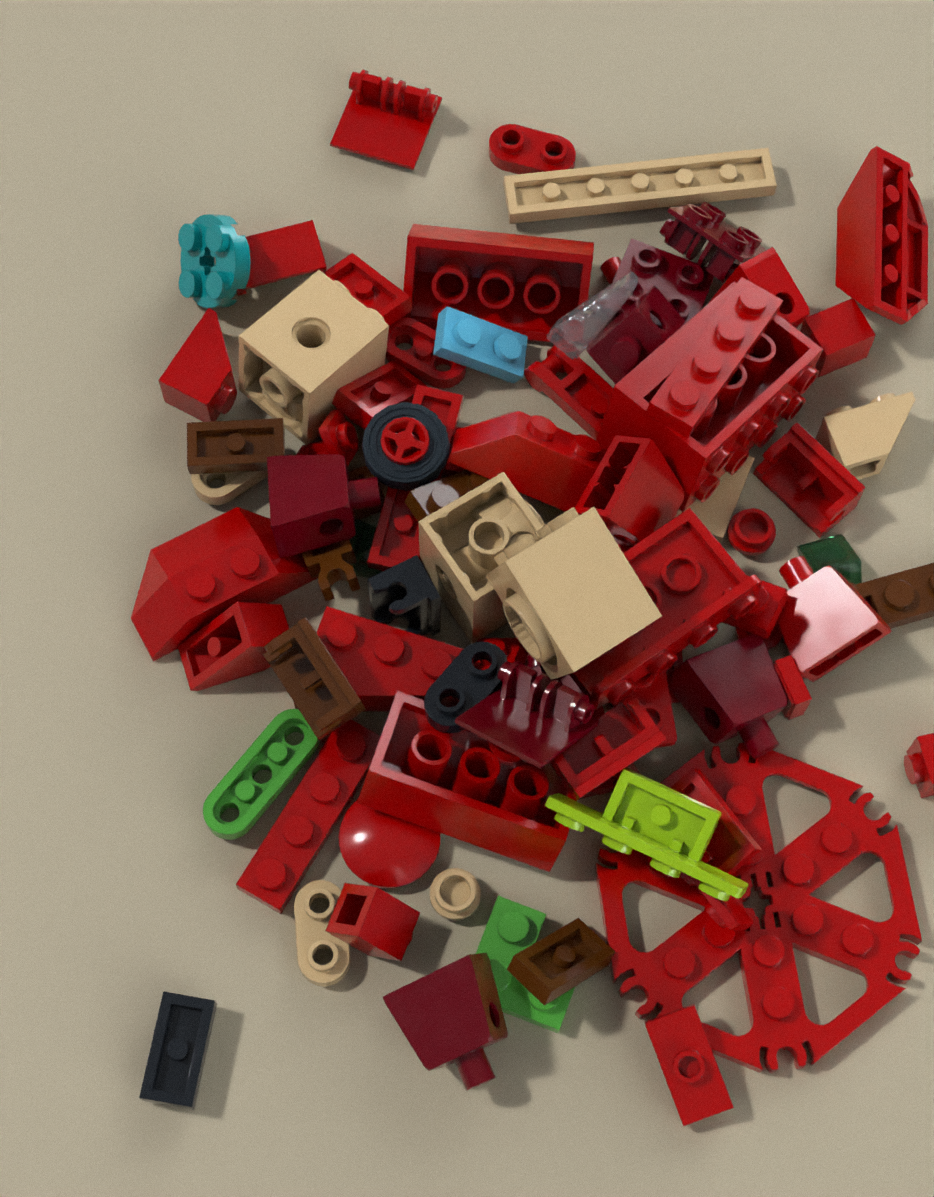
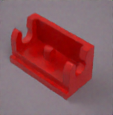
[236,220,327,296]
[753,422,866,538]
[549,696,667,801]

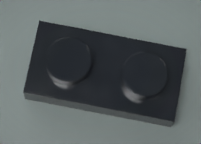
[139,991,217,1110]

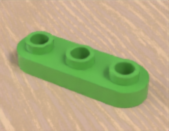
[203,709,320,840]

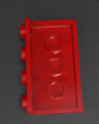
[569,508,762,710]

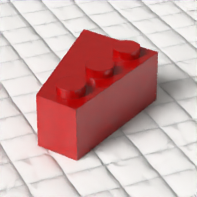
[294,606,463,712]

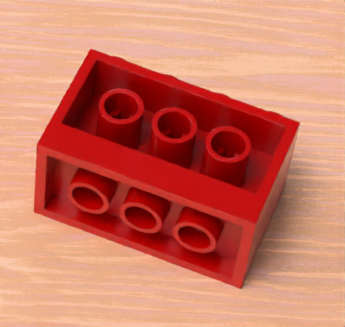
[596,281,823,512]

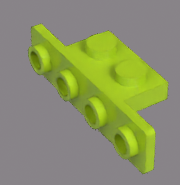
[545,768,749,902]

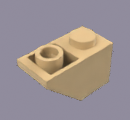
[816,392,916,480]

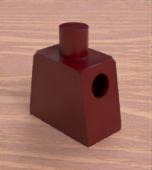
[587,285,685,385]
[267,454,382,558]
[667,634,787,759]
[383,953,508,1091]

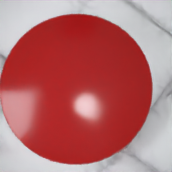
[339,801,441,890]

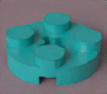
[178,214,251,308]

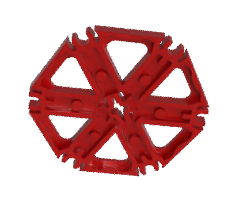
[595,743,922,1073]

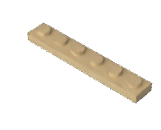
[503,148,777,224]

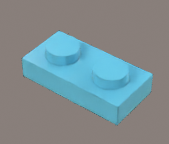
[433,306,528,384]

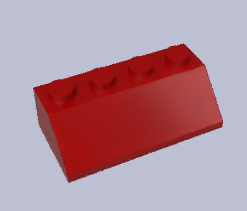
[403,224,594,346]
[357,691,574,872]

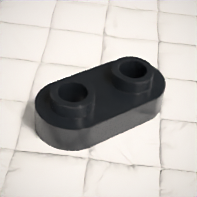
[424,642,507,734]

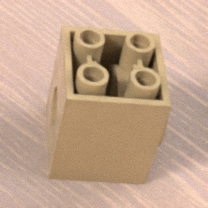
[239,270,389,446]
[418,472,545,643]
[486,507,662,680]

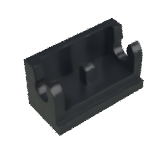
[368,555,441,636]

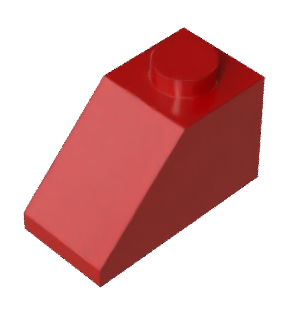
[158,308,237,422]
[178,602,289,691]

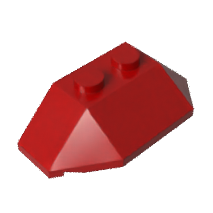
[835,146,928,325]
[447,411,607,512]
[131,507,318,661]

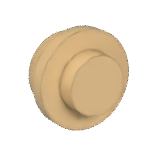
[430,868,481,920]

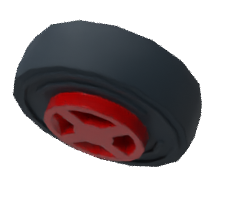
[362,402,450,491]

